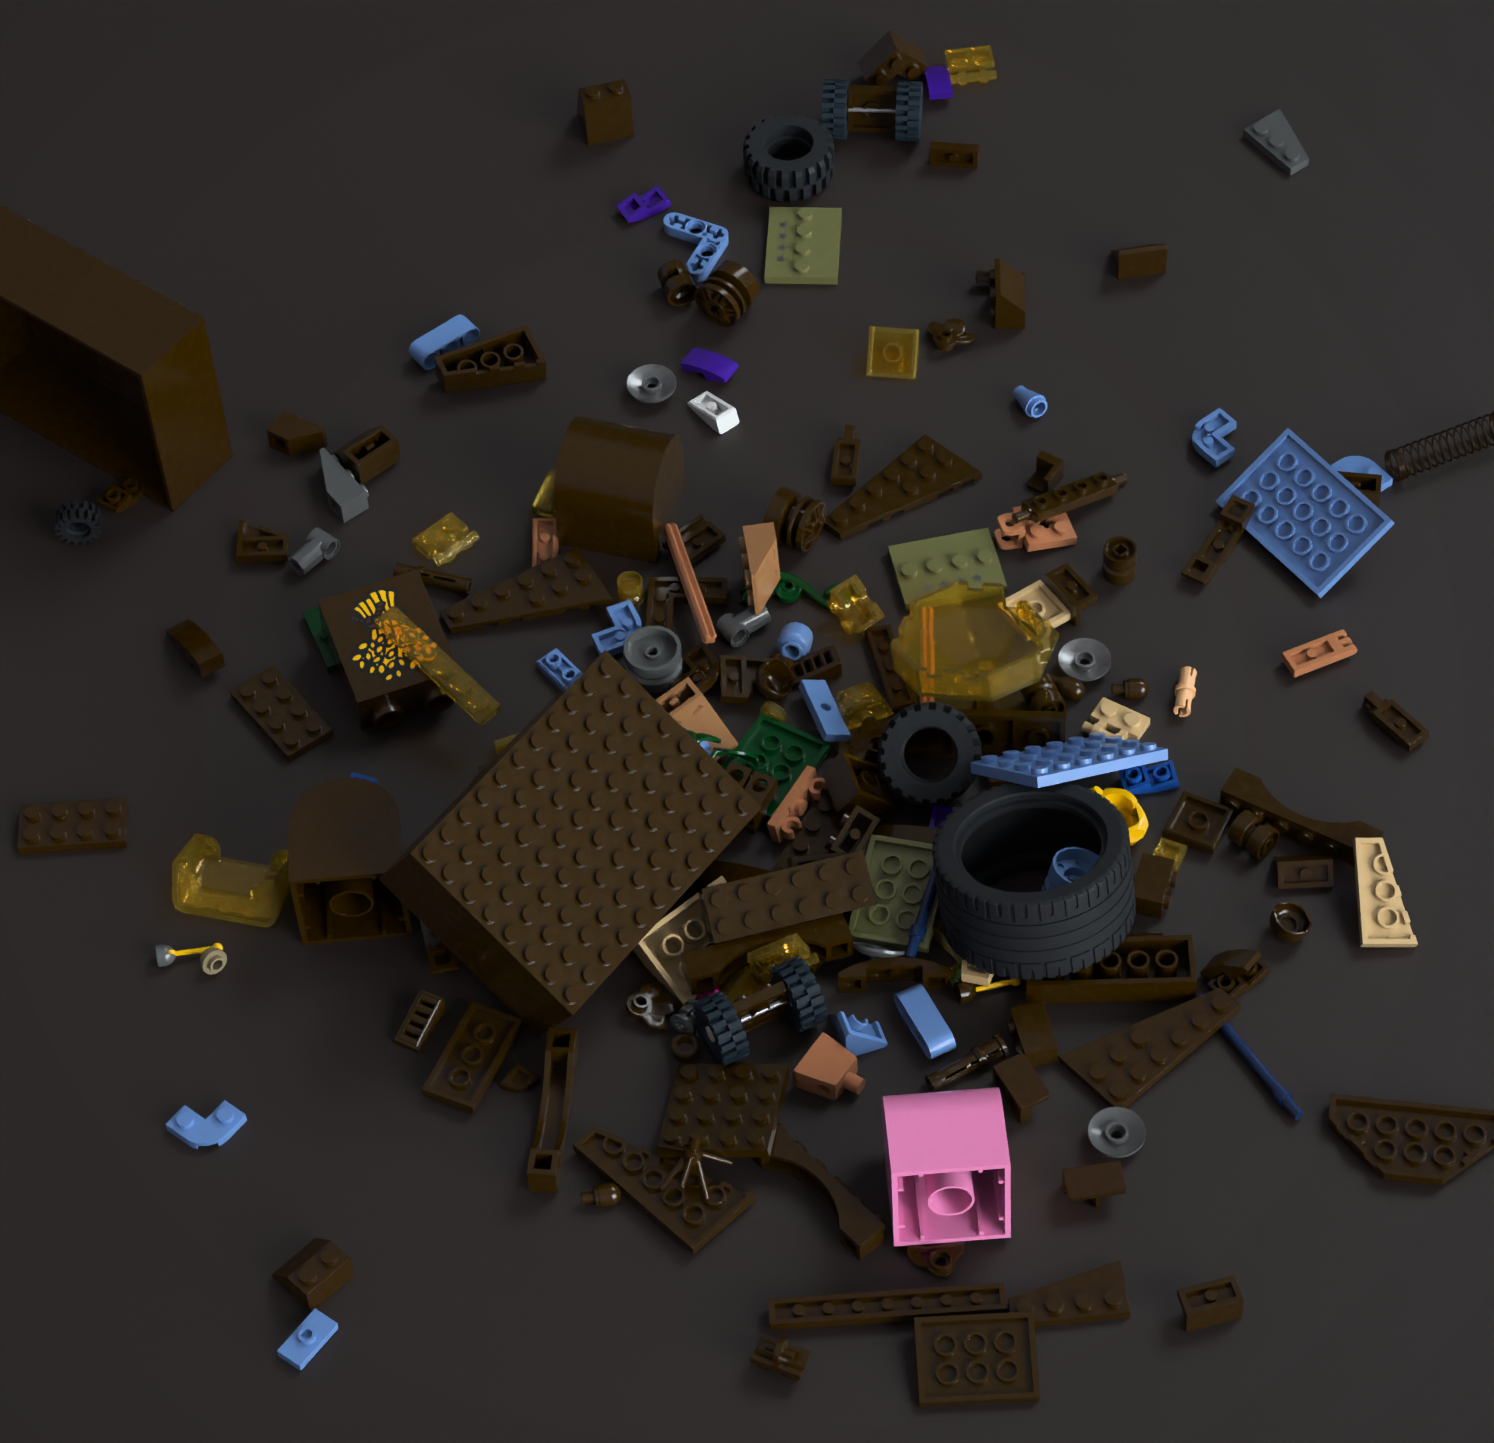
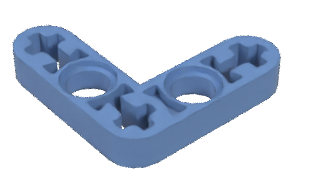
[663,212,729,282]

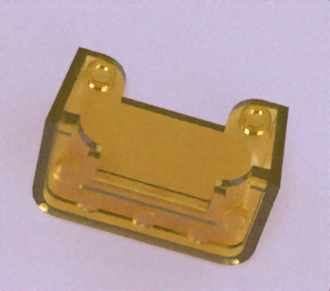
[172,833,290,927]

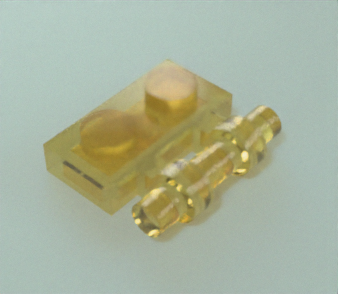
[944,45,997,86]
[412,512,479,566]
[747,933,819,982]

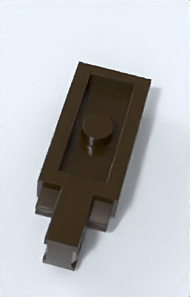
[830,425,861,486]
[1362,690,1429,752]

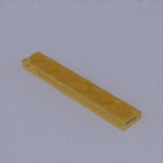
[374,605,501,726]

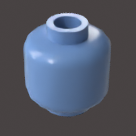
[777,622,813,661]

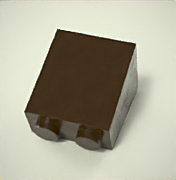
[577,79,634,146]

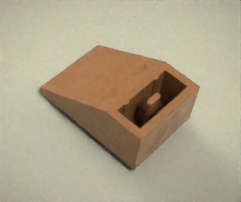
[739,522,781,616]
[656,677,739,761]

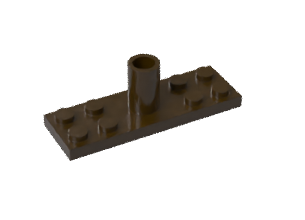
[904,696,1066,759]

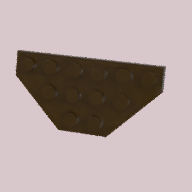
[1328,1094,1494,1185]

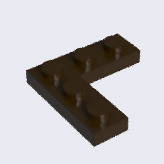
[645,577,728,631]

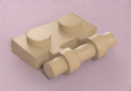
[1081,697,1150,740]

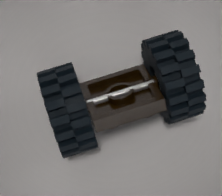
[821,78,923,142]
[692,956,828,1066]

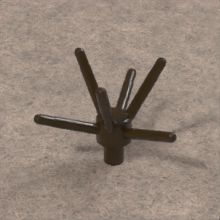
[657,1132,733,1201]

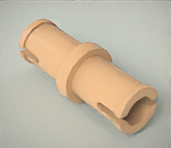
[1173,666,1197,717]

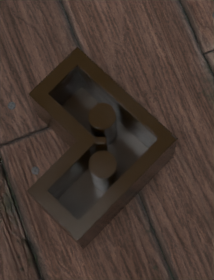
[858,31,929,86]

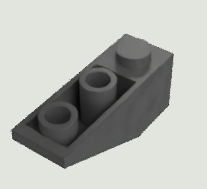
[319,447,369,523]

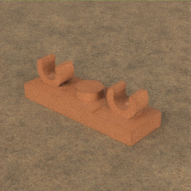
[767,765,827,844]

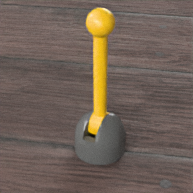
[155,943,223,967]

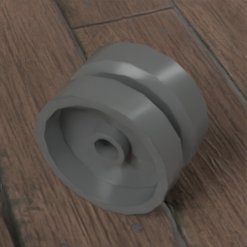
[623,626,683,693]

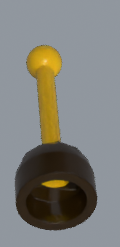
[954,978,1021,1004]

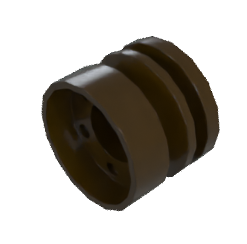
[694,260,760,327]
[763,487,826,552]

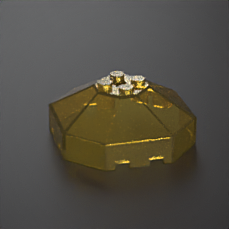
[890,581,1059,702]

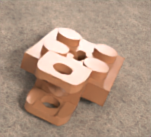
[994,506,1077,552]

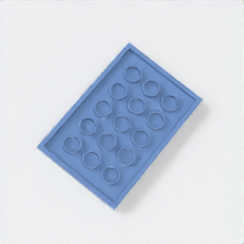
[1215,428,1394,599]
[970,732,1168,788]

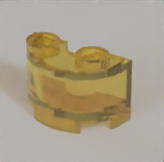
[826,574,886,635]
[834,682,894,730]

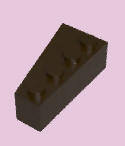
[435,325,547,393]

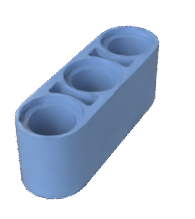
[408,314,480,370]
[894,984,956,1060]

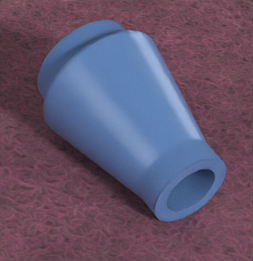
[1013,385,1048,418]

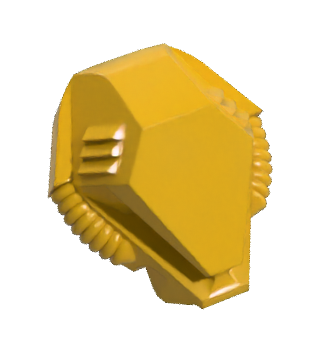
[1089,786,1149,846]

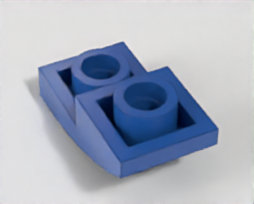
[1118,760,1180,795]

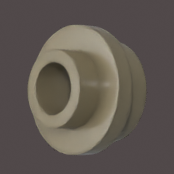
[200,947,227,975]

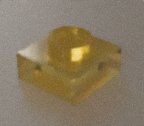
[1153,837,1187,872]

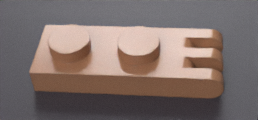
[1281,629,1358,678]

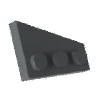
[1243,109,1309,176]

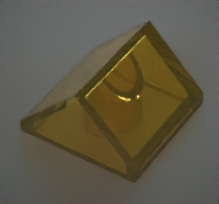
[866,326,920,379]

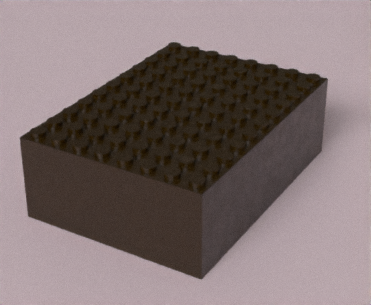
[0,205,233,512]
[379,650,762,1037]

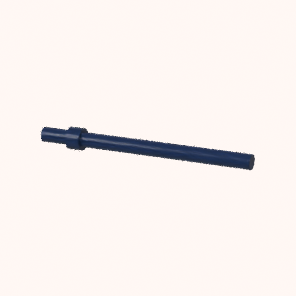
[904,807,956,958]
[1196,992,1304,1120]

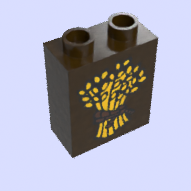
[318,569,462,730]

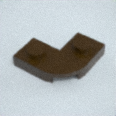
[670,642,720,693]

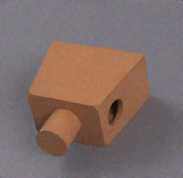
[793,1032,866,1100]

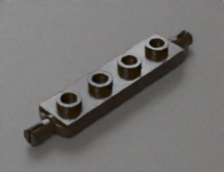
[1012,471,1128,524]

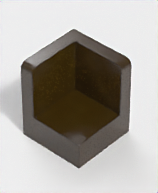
[1027,451,1064,494]

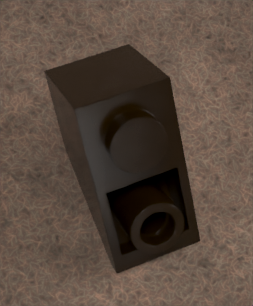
[267,411,328,456]

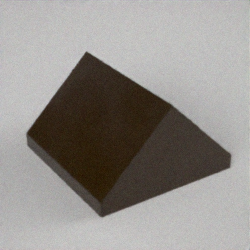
[1110,244,1168,280]

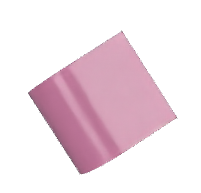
[882,1087,1011,1247]

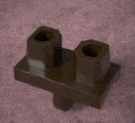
[750,1333,812,1381]

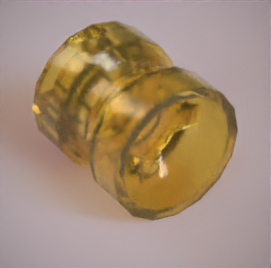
[617,571,644,607]

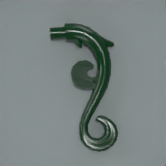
[739,571,853,612]

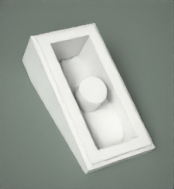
[687,391,739,434]

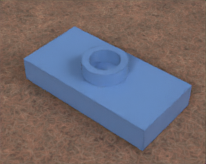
[277,1309,339,1371]

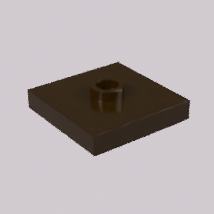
[1162,791,1234,855]

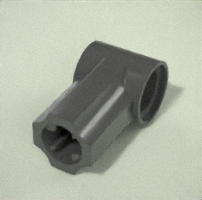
[288,527,340,576]
[715,605,771,647]

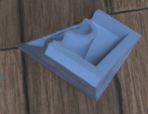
[829,1011,888,1056]

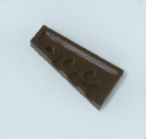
[1008,1260,1130,1328]

